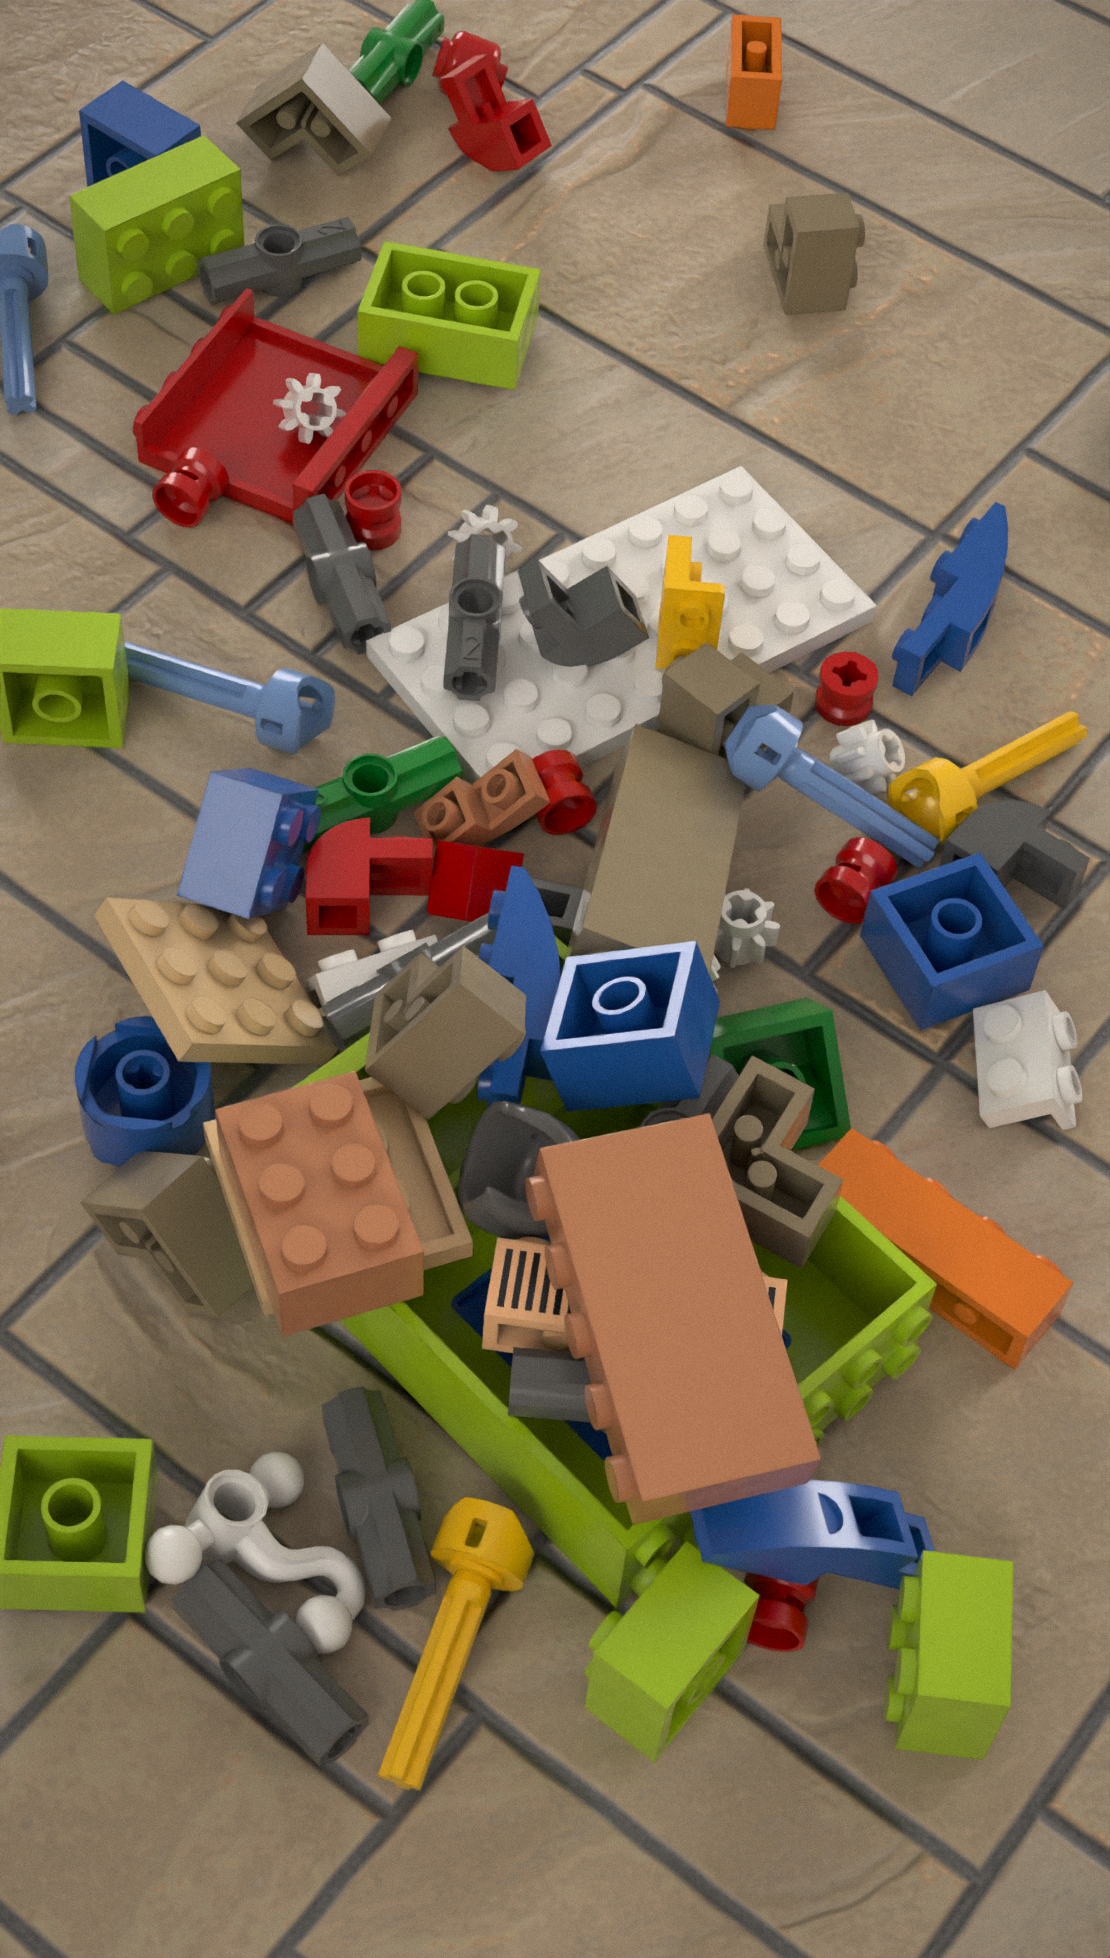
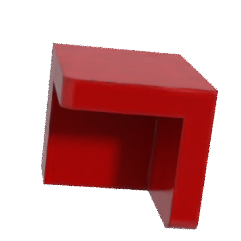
[427,840,524,922]

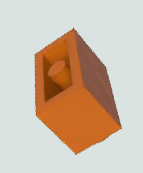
[726,14,782,130]

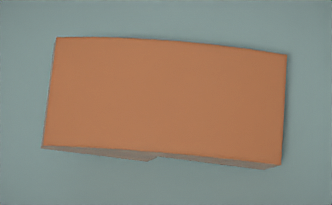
[413,749,551,860]

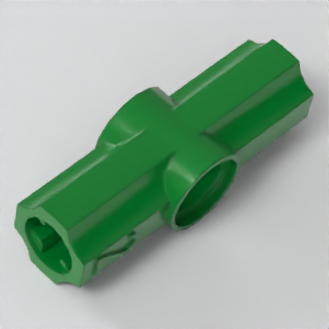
[349,0,444,105]
[302,736,463,853]

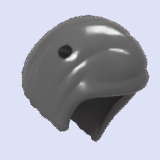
[457,1101,581,1240]

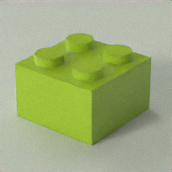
[0,608,130,748]
[0,1435,158,1613]
[584,1540,760,1763]
[883,1550,1013,1760]

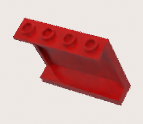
[133,288,418,523]

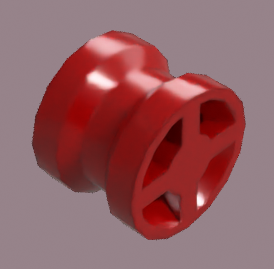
[815,651,878,727]

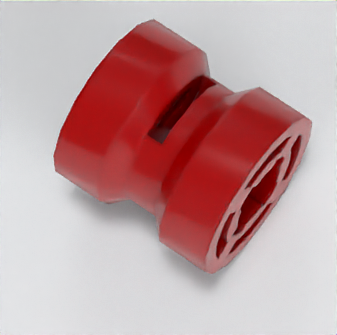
[152,448,229,528]
[344,470,402,551]
[532,749,597,835]
[814,837,898,924]
[744,1572,820,1652]

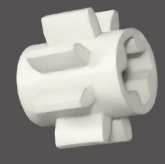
[273,373,346,444]
[448,505,522,573]
[830,719,905,795]
[714,888,780,968]

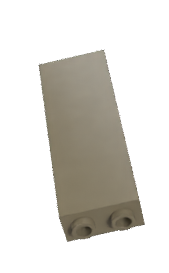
[561,724,746,975]

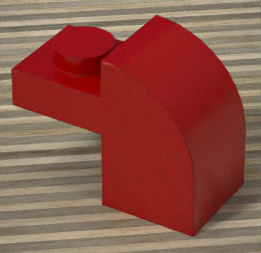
[441,54,552,171]
[305,818,433,935]

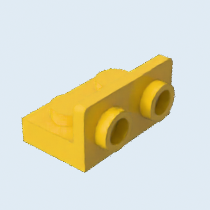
[655,535,725,669]

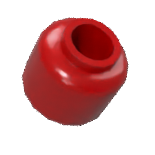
[432,31,508,95]

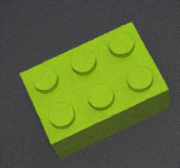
[69,135,245,315]
[357,241,541,390]

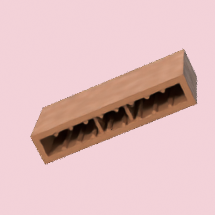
[525,1113,821,1525]

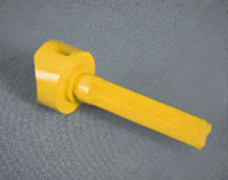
[887,711,1087,845]
[378,1497,535,1791]

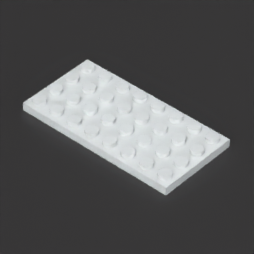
[366,466,877,784]

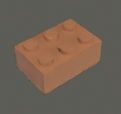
[215,1071,424,1337]

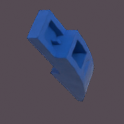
[892,502,1008,696]
[477,865,561,1107]
[690,1480,935,1589]

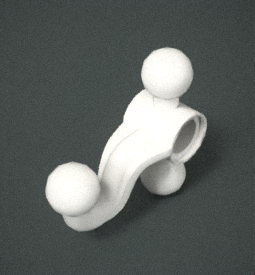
[144,1451,366,1655]

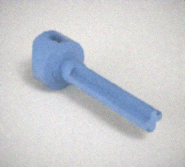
[0,223,49,415]
[124,641,335,755]
[724,705,940,869]

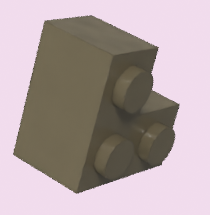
[236,42,391,176]
[763,193,865,315]
[657,642,794,760]
[365,946,526,1120]
[712,1056,843,1269]
[80,1151,253,1318]

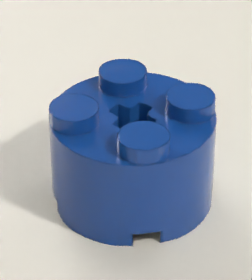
[75,1016,215,1168]

